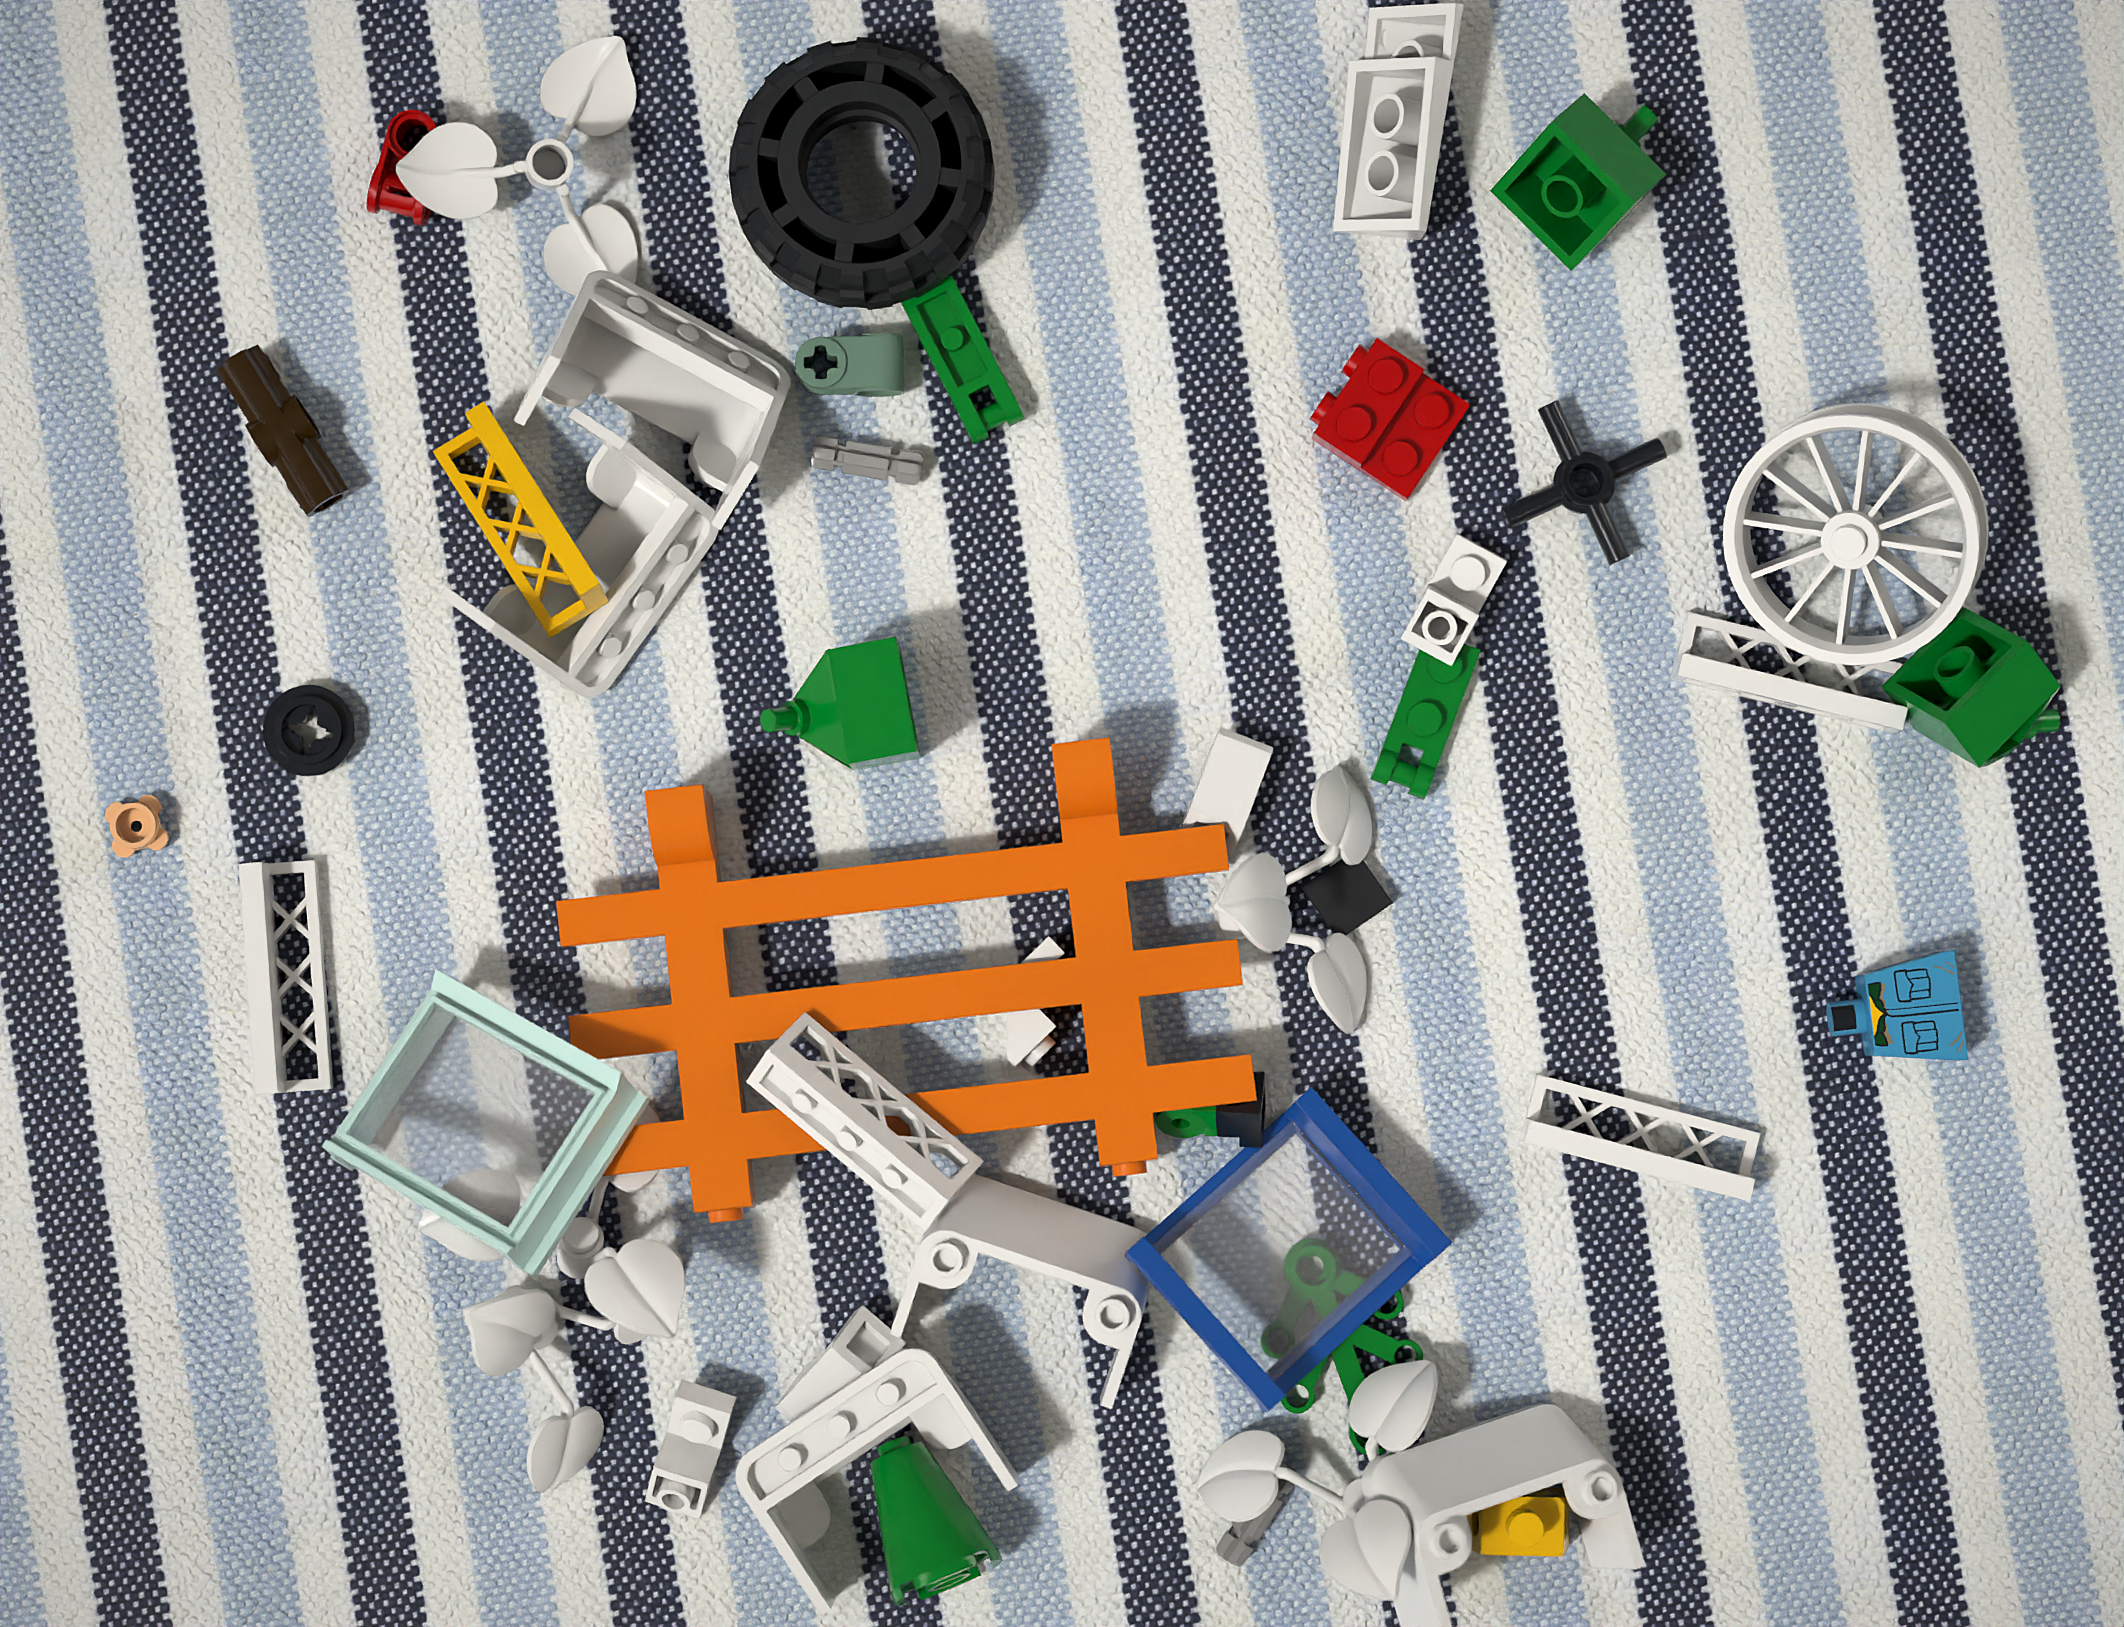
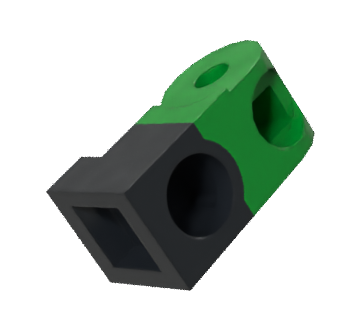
[1156,1072,1266,1148]

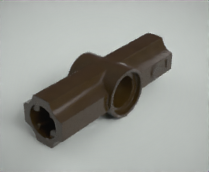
[216,344,351,517]

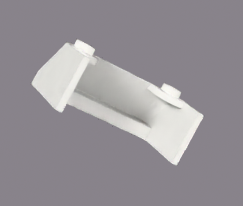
[513,270,791,530]
[440,408,719,698]
[890,1173,1151,1409]
[735,1347,1019,1616]
[1361,1404,1646,1627]

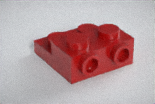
[1309,338,1471,502]

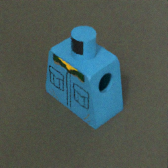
[1826,950,1968,1061]

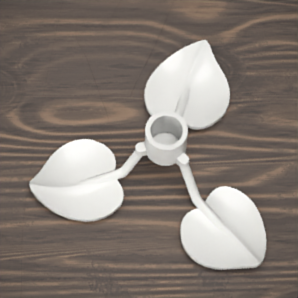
[396,36,638,297]
[1213,765,1372,1034]
[419,1105,685,1338]
[463,1250,683,1493]
[1197,1360,1438,1601]

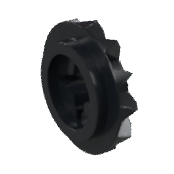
[263,685,356,776]

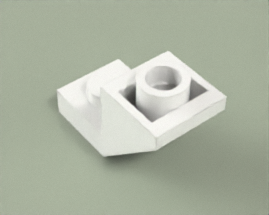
[1401,533,1507,666]
[1179,727,1273,862]
[1007,936,1065,1067]
[774,1305,906,1422]
[645,1379,737,1519]

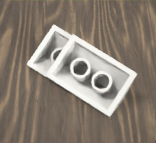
[1333,3,1463,240]

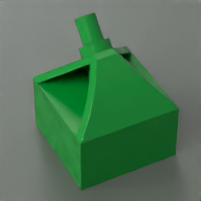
[1490,93,1666,271]
[1881,606,2061,768]
[760,637,921,771]

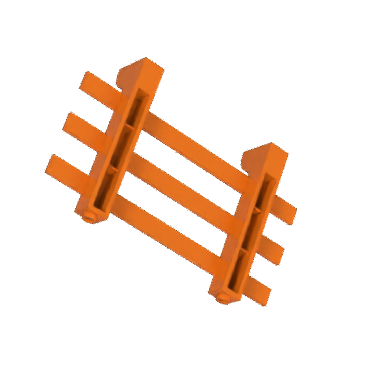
[556,737,1257,1223]

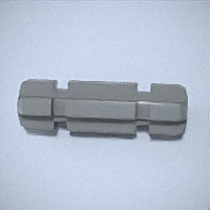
[811,435,923,485]
[1216,1461,1296,1567]

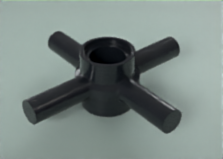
[1501,400,1667,566]

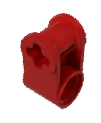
[367,109,438,227]

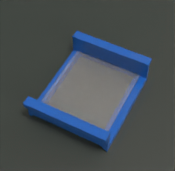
[1124,1087,1452,1414]

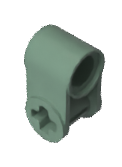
[795,333,905,397]

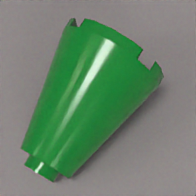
[870,1436,1003,1606]

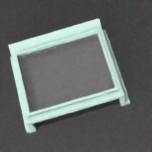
[322,969,650,1279]

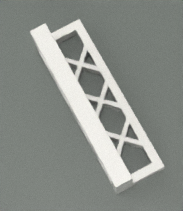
[1670,612,1908,734]
[238,860,334,1095]
[746,1012,984,1231]
[1519,1074,1761,1202]

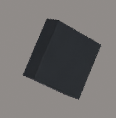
[1301,859,1393,936]

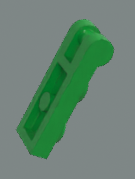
[901,275,1025,445]
[1370,644,1481,800]

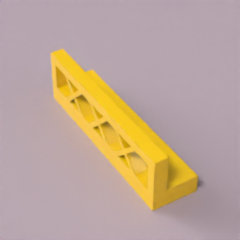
[433,401,609,638]

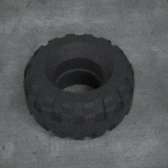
[729,37,995,310]

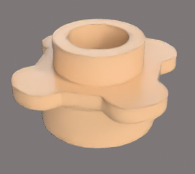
[105,795,169,858]

